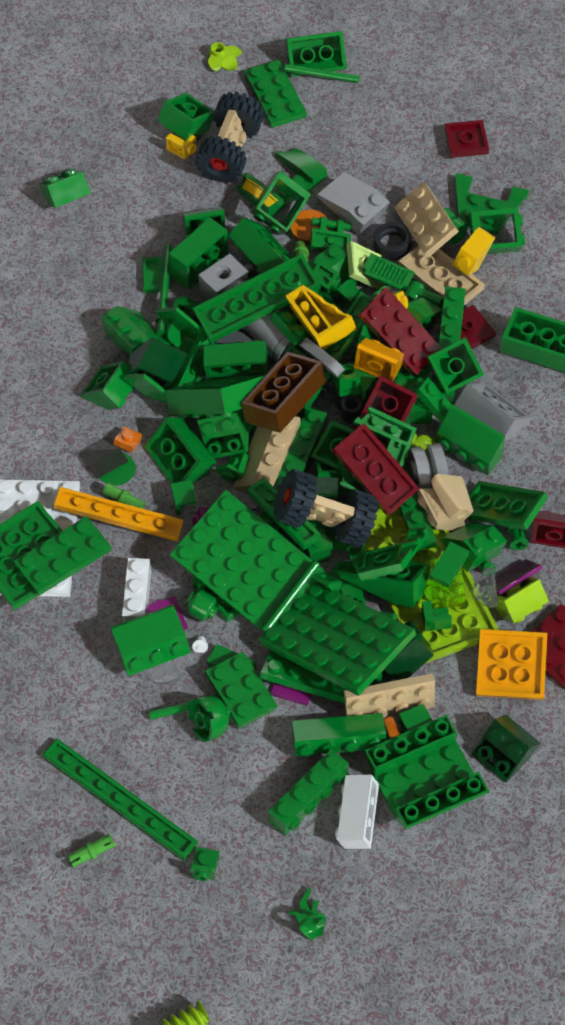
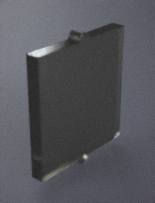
[79,436,128,479]

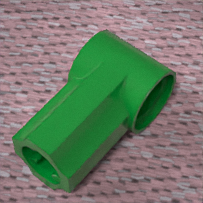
[404,281,444,309]

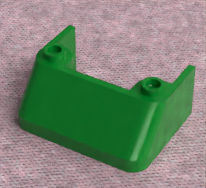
[123,307,216,404]

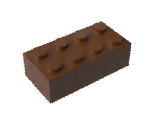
[241,352,326,433]

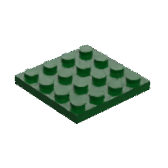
[0,501,62,611]

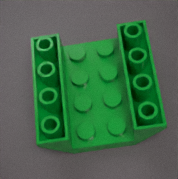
[365,715,489,830]

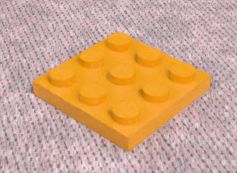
[476,629,547,700]

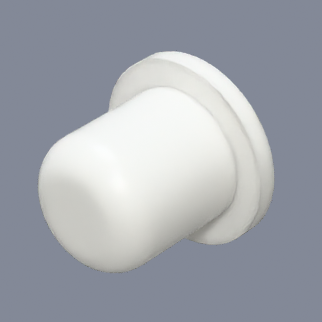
[192,636,208,653]

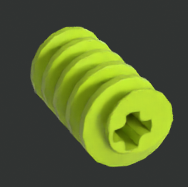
[155,1000,210,1025]

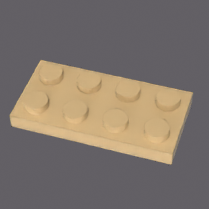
[394,181,459,258]
[399,245,485,305]
[344,673,435,718]

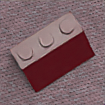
[352,376,418,447]
[531,511,565,548]

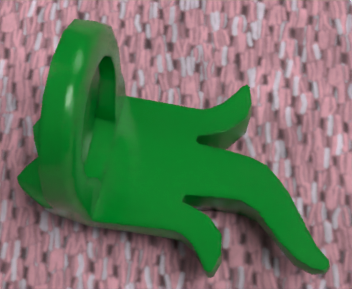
[288,887,326,940]

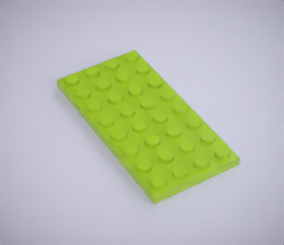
[365,507,499,664]

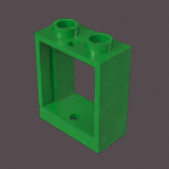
[249,171,311,235]
[469,208,525,255]

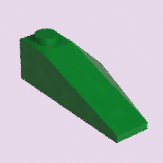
[332,561,430,607]

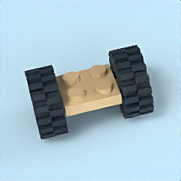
[194,92,264,184]
[273,469,378,548]

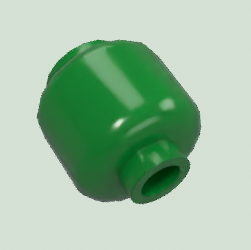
[184,589,218,622]

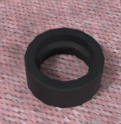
[373,222,411,260]

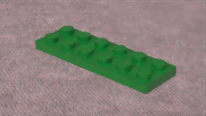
[193,254,321,343]

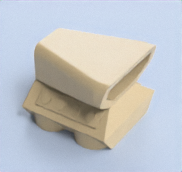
[418,474,473,531]

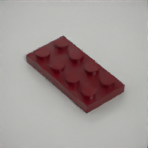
[358,287,441,376]
[331,423,420,517]

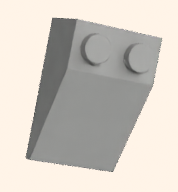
[317,172,390,236]

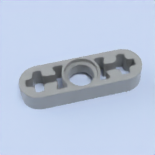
[299,337,345,378]

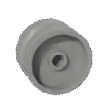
[408,443,448,492]

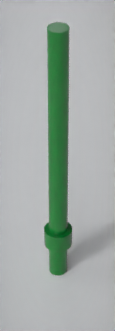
[156,244,172,336]

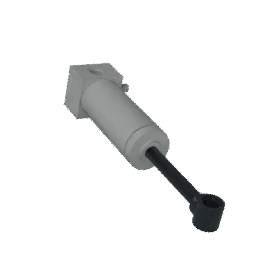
[199,254,362,423]

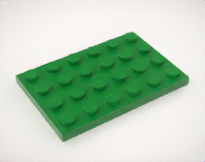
[170,490,327,634]
[258,584,416,696]

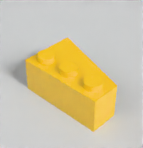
[286,285,357,350]

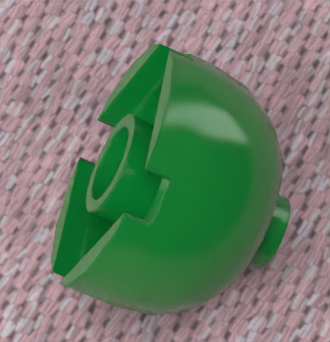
[188,696,230,742]

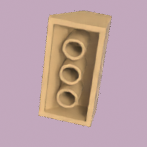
[233,416,301,493]

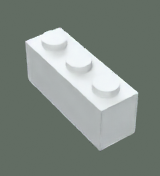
[122,558,151,622]
[335,775,379,849]

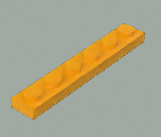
[54,487,184,542]

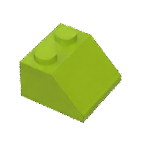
[483,576,549,623]

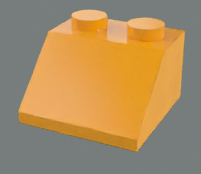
[354,338,404,381]

